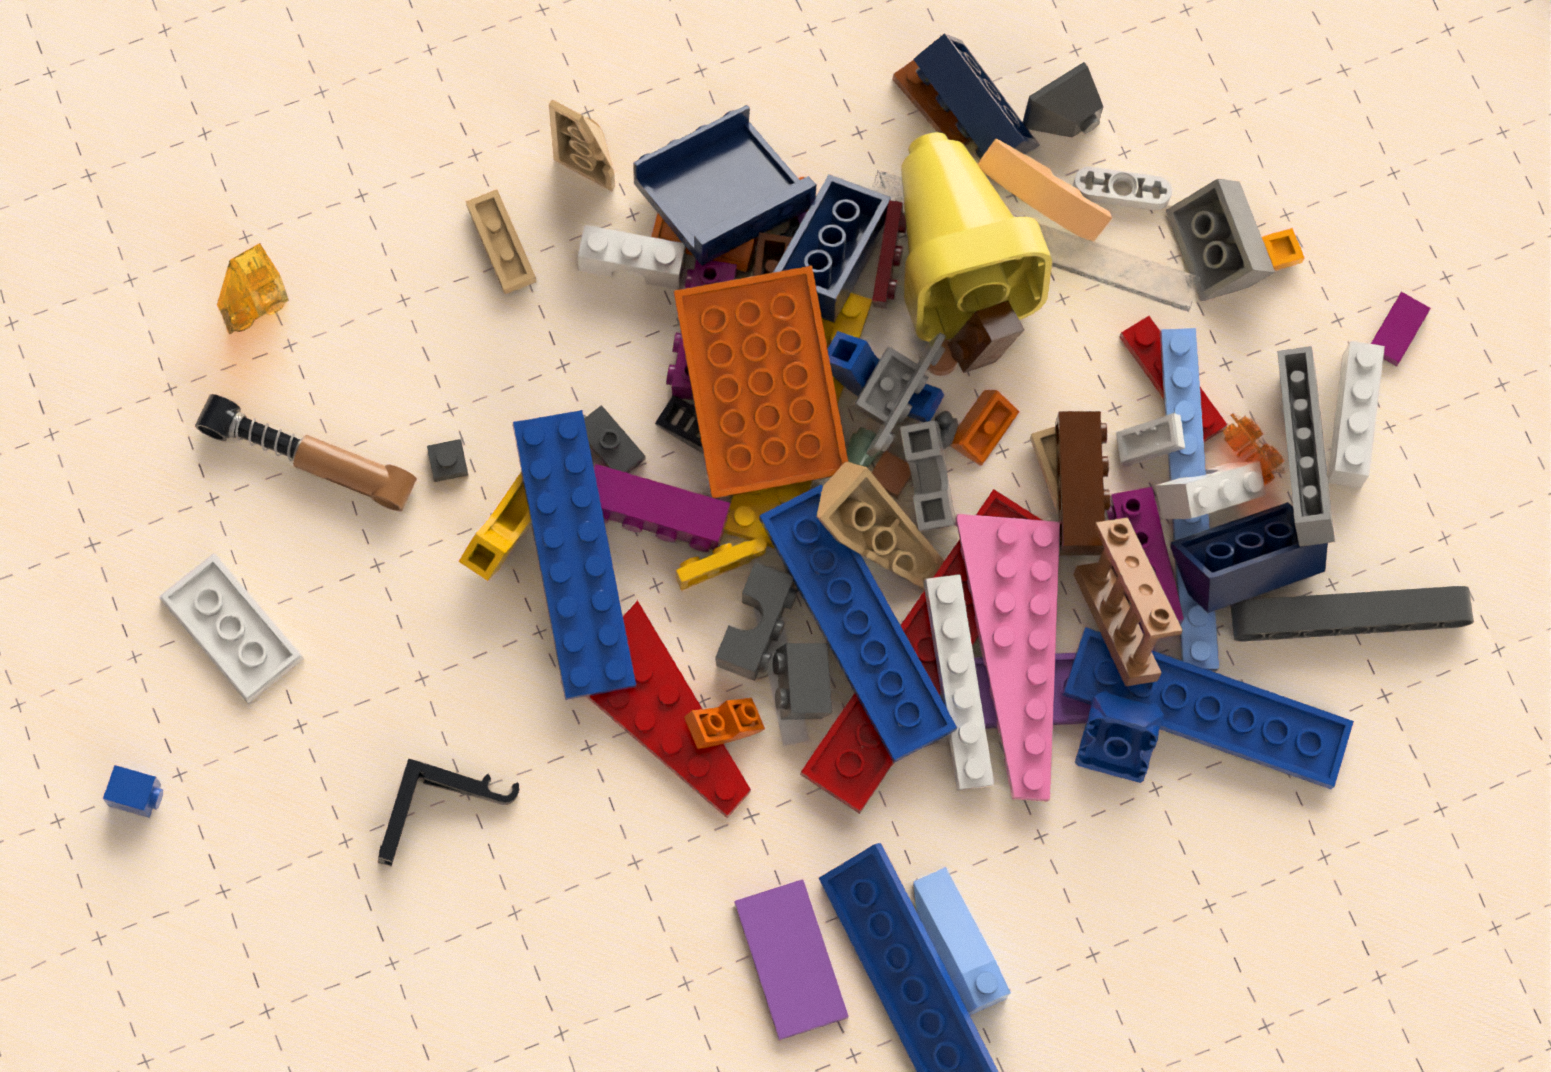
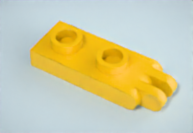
[676,538,767,591]

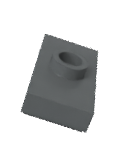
[584,405,646,473]

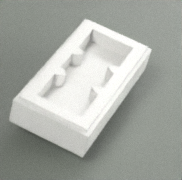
[1116,413,1185,467]

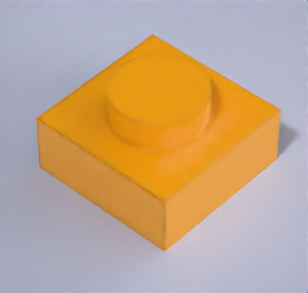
[1262,228,1305,271]

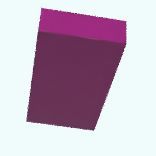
[1371,291,1431,367]

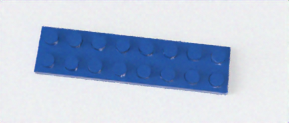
[512,410,636,700]
[759,484,957,763]
[1062,627,1354,789]
[819,843,999,1072]

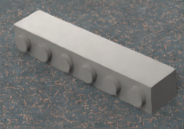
[1277,346,1335,546]

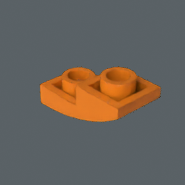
[684,697,765,749]

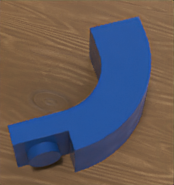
[828,331,945,422]

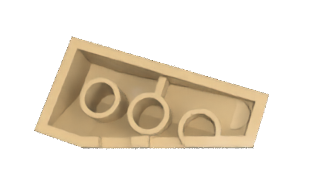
[549,99,615,191]
[817,462,944,589]

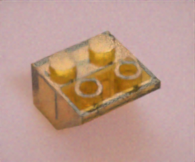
[217,243,289,335]

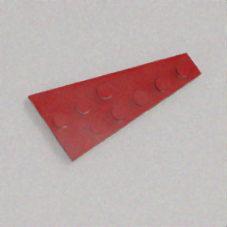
[585,600,751,818]

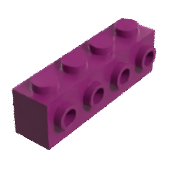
[666,260,737,401]
[594,464,730,552]
[1105,487,1184,635]

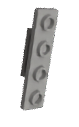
[852,332,946,457]

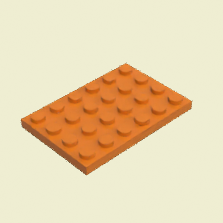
[674,266,848,498]

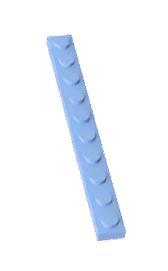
[1160,328,1219,671]

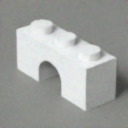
[577,225,686,290]
[1156,461,1266,520]

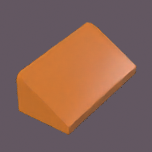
[950,390,1020,465]

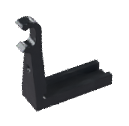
[378,758,519,867]

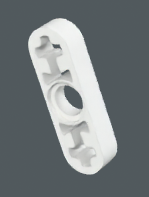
[1073,166,1172,211]

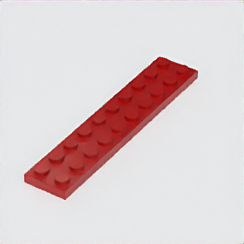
[800,489,1043,814]

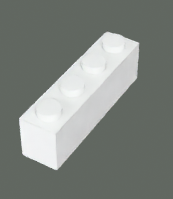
[1328,341,1385,488]

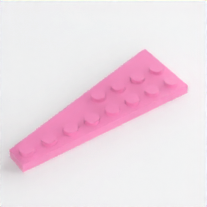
[955,514,1060,802]

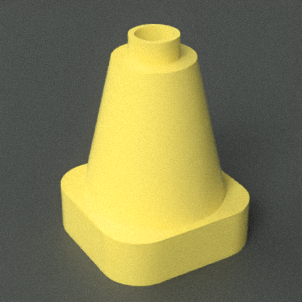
[901,132,1052,342]

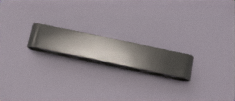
[1230,586,1474,642]

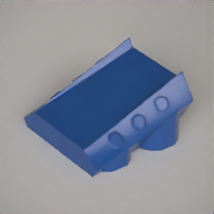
[1075,690,1164,783]

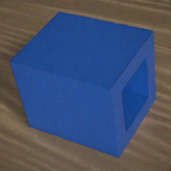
[103,765,163,818]

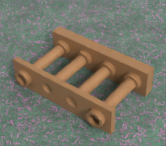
[1073,518,1183,686]

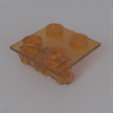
[1222,413,1286,486]

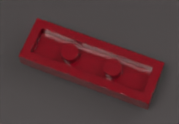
[872,200,906,309]

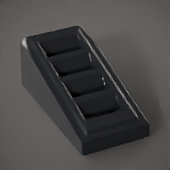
[655,395,703,454]

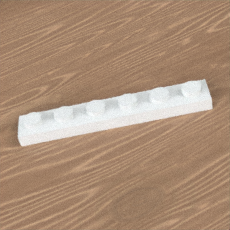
[923,575,994,791]

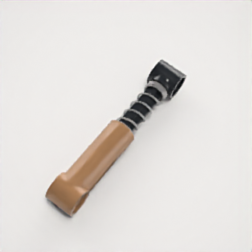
[195,394,417,512]

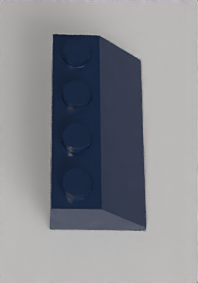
[913,33,1040,159]
[773,174,891,323]
[1170,502,1328,613]

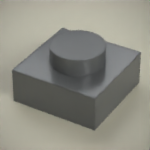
[427,439,468,482]

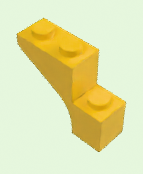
[458,472,531,581]

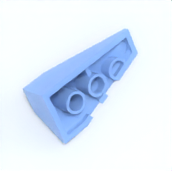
[913,867,1011,1016]

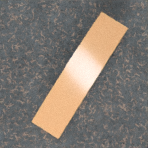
[977,139,1112,244]

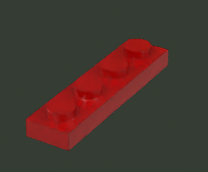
[1119,316,1228,442]

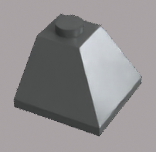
[1023,62,1104,138]

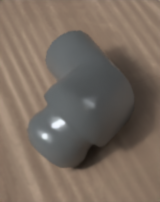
[935,411,959,450]

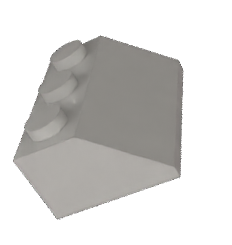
[1166,178,1275,301]

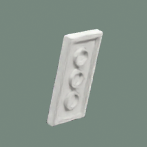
[158,553,304,704]

